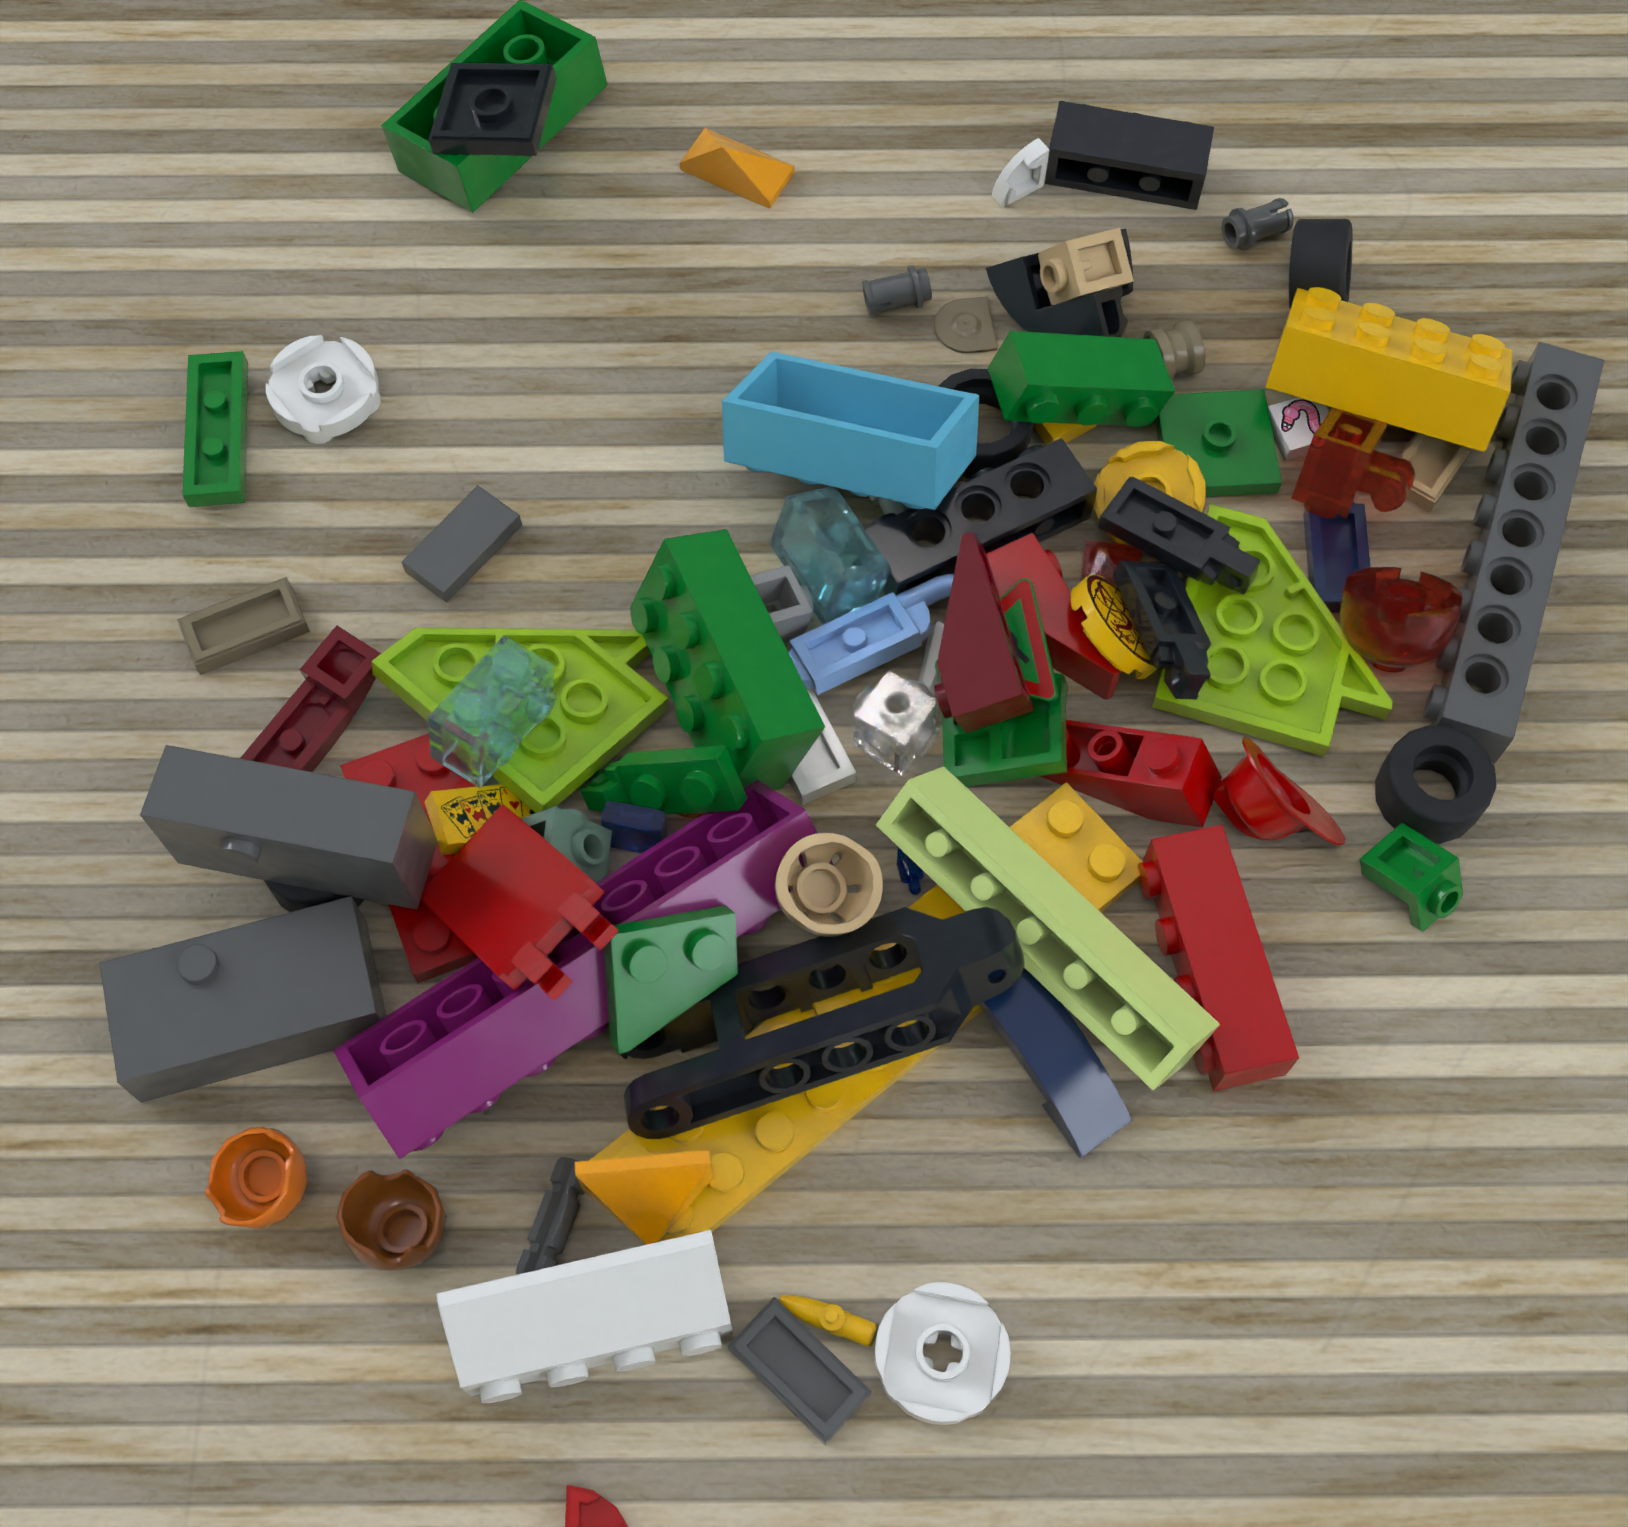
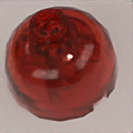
[1340,566,1463,673]

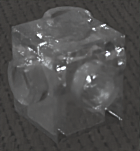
[851,670,940,776]

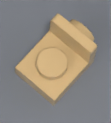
[1038,227,1134,305]

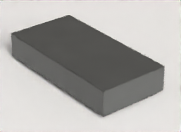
[401,485,522,602]
[728,1297,872,1446]

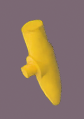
[779,1295,878,1347]

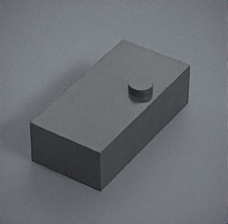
[140,745,438,910]
[99,896,386,1103]

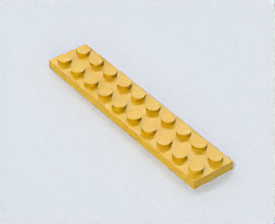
[590,782,1143,1242]

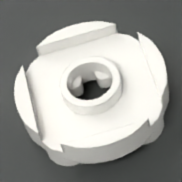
[266,335,381,444]
[874,1282,1011,1425]

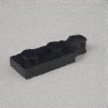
[1098,476,1260,595]
[1113,560,1211,700]

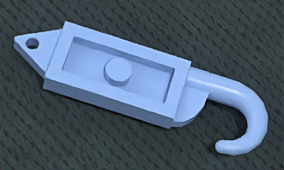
[788,574,954,695]

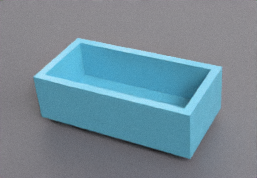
[722,351,979,510]

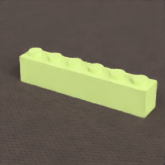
[876,766,1220,1091]

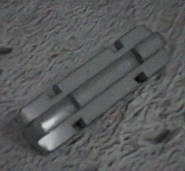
[516,1157,585,1275]

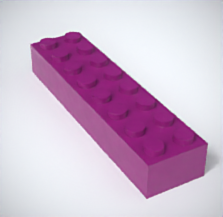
[333,780,834,1159]

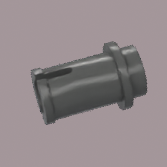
[1221,198,1294,250]
[862,265,932,316]

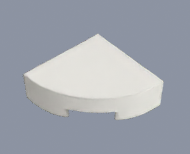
[992,138,1050,207]

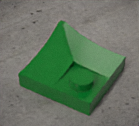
[941,673,1068,787]

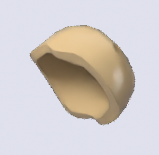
[774,833,883,937]

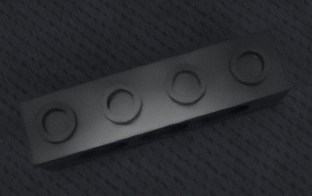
[863,438,1097,596]

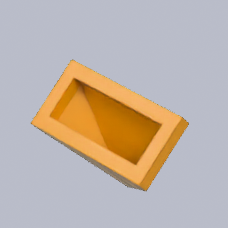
[680,128,795,209]
[575,1150,713,1245]

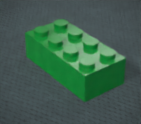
[630,529,825,790]

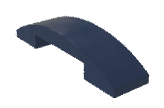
[979,968,1132,1158]

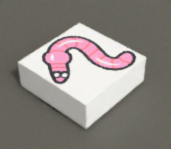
[1268,398,1341,461]

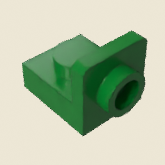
[1359,823,1463,931]

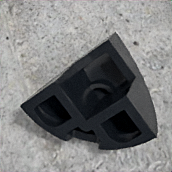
[986,229,1133,337]

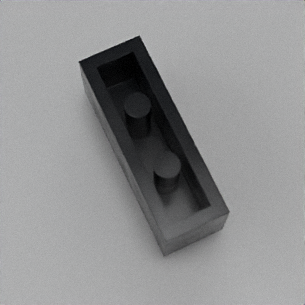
[1044,101,1214,210]

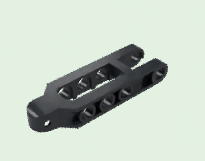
[620,907,1025,1139]

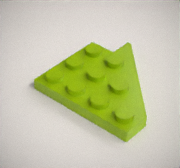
[1152,504,1393,757]
[371,627,668,813]

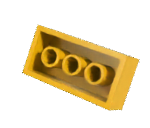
[1265,287,1513,452]

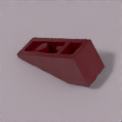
[934,531,1034,734]

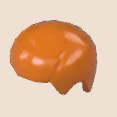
[205,1127,308,1229]

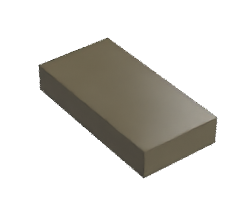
[177,577,310,675]

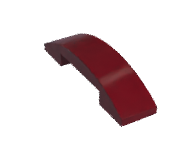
[240,625,381,772]

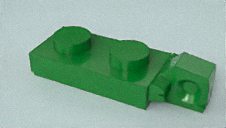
[580,745,747,816]

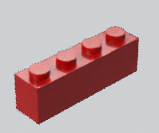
[1138,824,1299,1091]

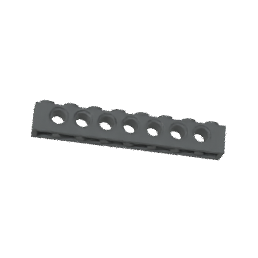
[1423,341,1605,763]

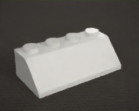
[436,1230,733,1403]

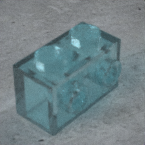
[769,486,892,625]
[428,635,556,788]

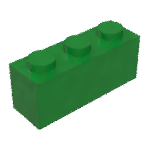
[988,331,1175,427]

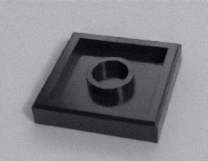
[429,63,557,156]

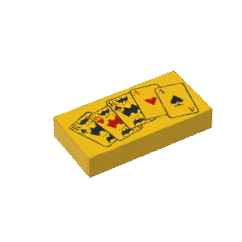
[424,784,535,855]

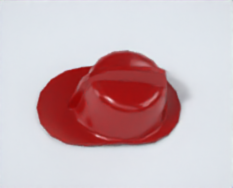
[1213,737,1345,845]

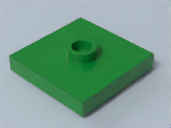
[1155,389,1282,497]

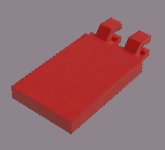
[421,804,619,1001]

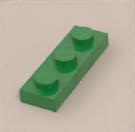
[182,351,249,507]

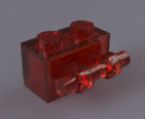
[1291,407,1416,518]

